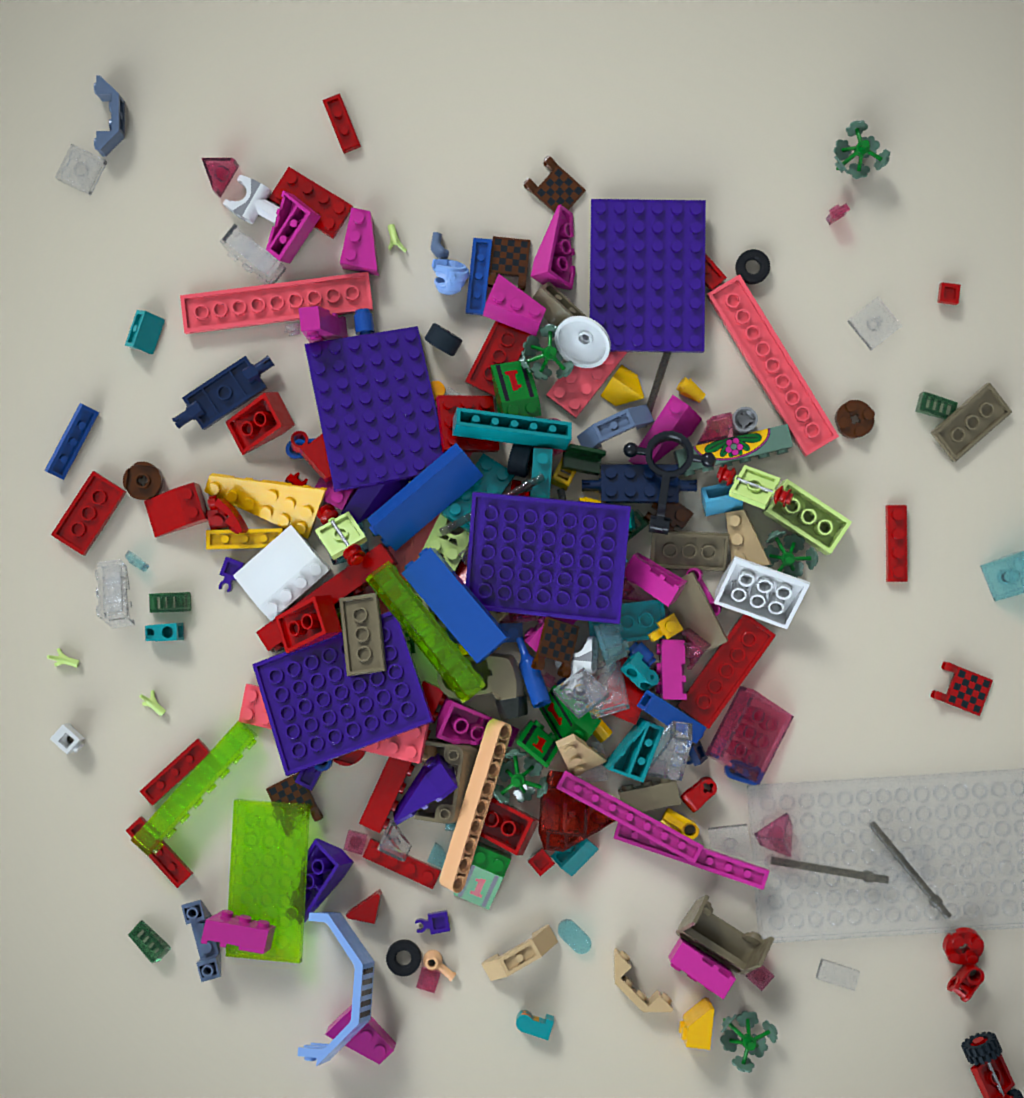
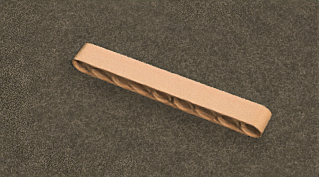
[439,718,512,893]

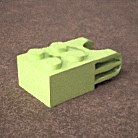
[418,512,469,573]

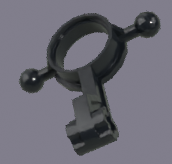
[623,431,716,535]

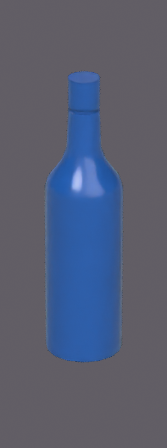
[515,636,551,708]

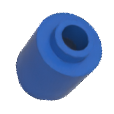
[354,308,375,335]
[628,641,656,667]

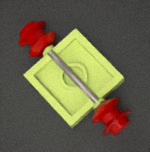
[717,465,794,510]
[315,504,368,565]

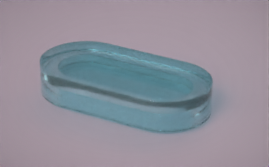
[558,919,591,954]

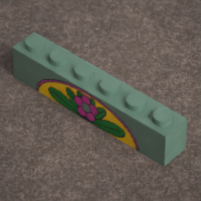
[673,424,793,477]

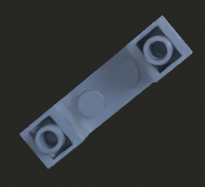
[94,75,125,157]
[577,404,654,449]
[181,900,221,982]

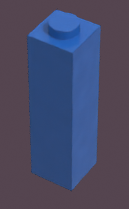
[637,690,707,744]

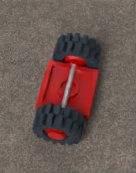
[961,1032,1024,1098]

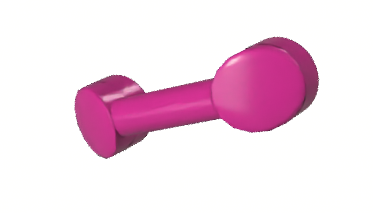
[686,568,722,616]

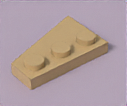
[725,510,772,566]
[556,734,607,776]

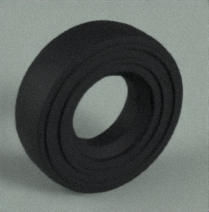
[735,249,770,284]
[386,939,421,976]

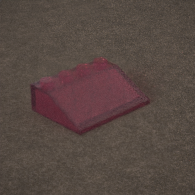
[705,686,794,785]

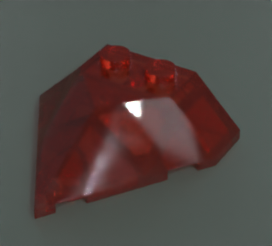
[538,770,615,852]

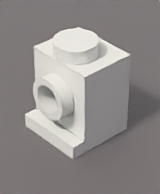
[50,723,85,754]

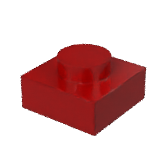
[937,282,961,305]
[528,848,555,876]

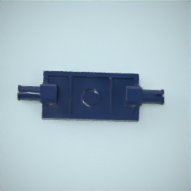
[172,355,275,430]
[582,464,697,503]

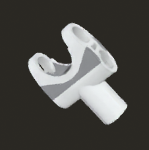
[223,175,280,224]
[555,636,599,693]

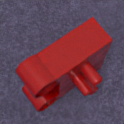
[291,431,332,484]

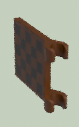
[523,156,586,213]
[488,236,530,291]
[531,617,580,678]
[266,772,323,836]

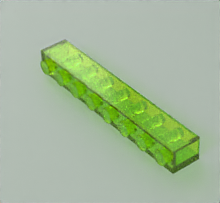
[365,561,486,704]
[131,720,258,856]

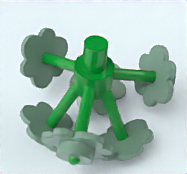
[834,120,890,179]
[520,324,574,380]
[764,530,818,578]
[493,749,548,804]
[720,1011,778,1073]

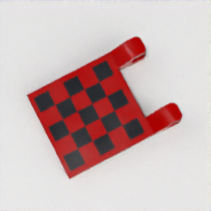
[931,662,993,716]

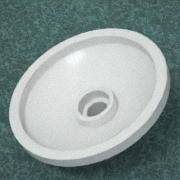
[555,316,611,368]

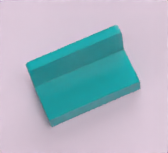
[125,310,165,354]
[551,829,598,876]

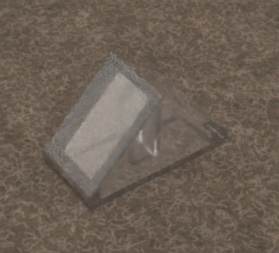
[377,820,412,861]

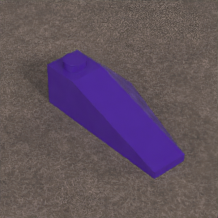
[341,478,414,524]
[393,753,458,825]
[290,838,354,924]

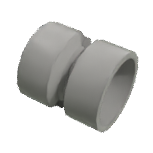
[729,407,758,435]

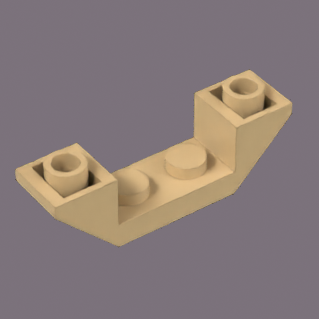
[481,924,558,981]
[614,948,674,1012]

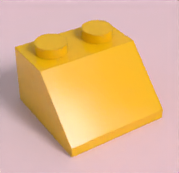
[679,997,714,1050]

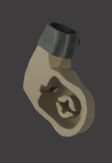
[437,653,528,720]

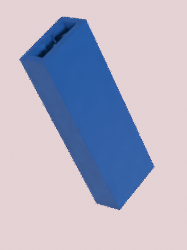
[367,443,484,551]
[401,547,510,663]

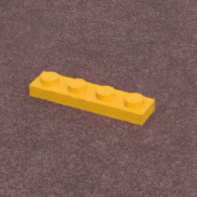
[206,528,284,550]

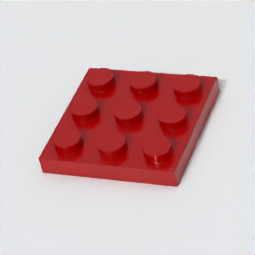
[436,395,500,453]

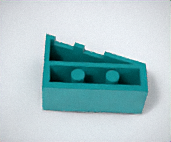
[602,718,664,783]

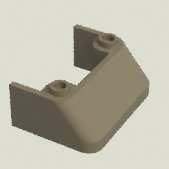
[414,738,480,824]
[676,895,775,974]

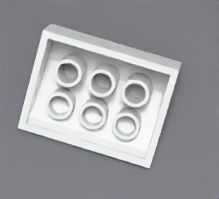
[233,525,330,621]
[714,556,810,629]

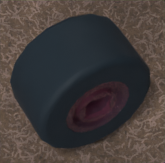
[425,323,462,356]
[507,444,534,478]

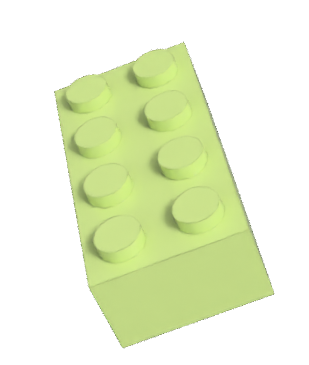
[762,479,852,555]

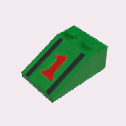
[490,361,542,417]
[539,685,601,742]
[516,719,558,768]
[453,841,511,910]

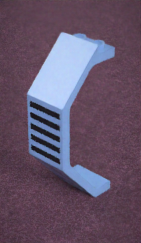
[298,912,375,1066]

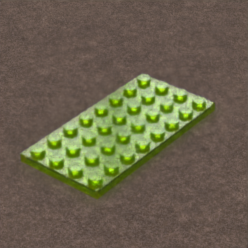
[225,799,310,964]

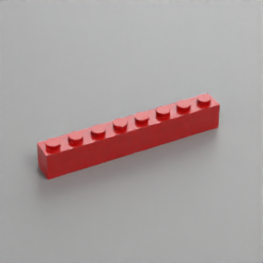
[256,543,398,653]
[359,681,447,833]

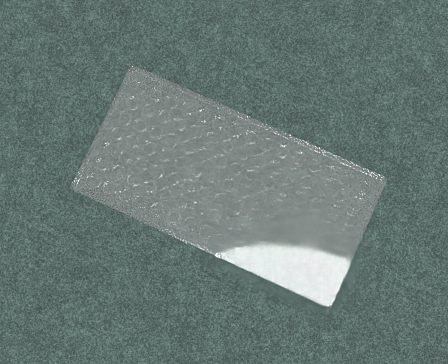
[747,768,1024,943]

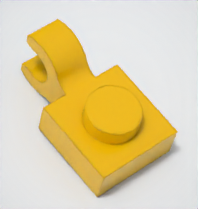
[648,613,684,642]

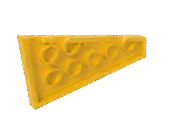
[204,473,327,539]

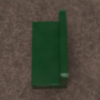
[561,444,606,476]

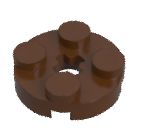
[835,400,875,439]
[123,462,163,500]

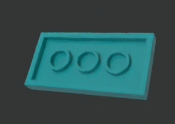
[441,453,515,533]
[588,600,665,645]

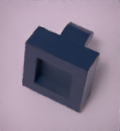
[682,741,708,766]

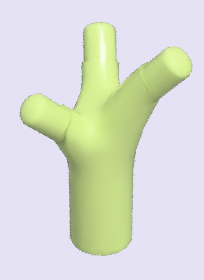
[387,224,407,252]
[47,648,80,667]
[139,690,166,716]

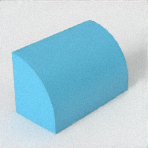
[701,483,743,516]

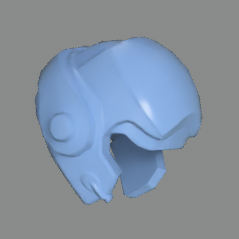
[432,259,469,295]

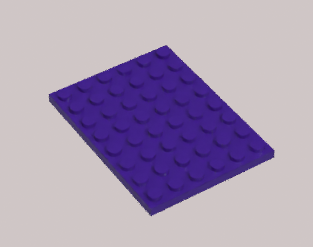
[589,199,706,353]
[305,326,443,492]
[466,491,631,624]
[252,609,434,776]

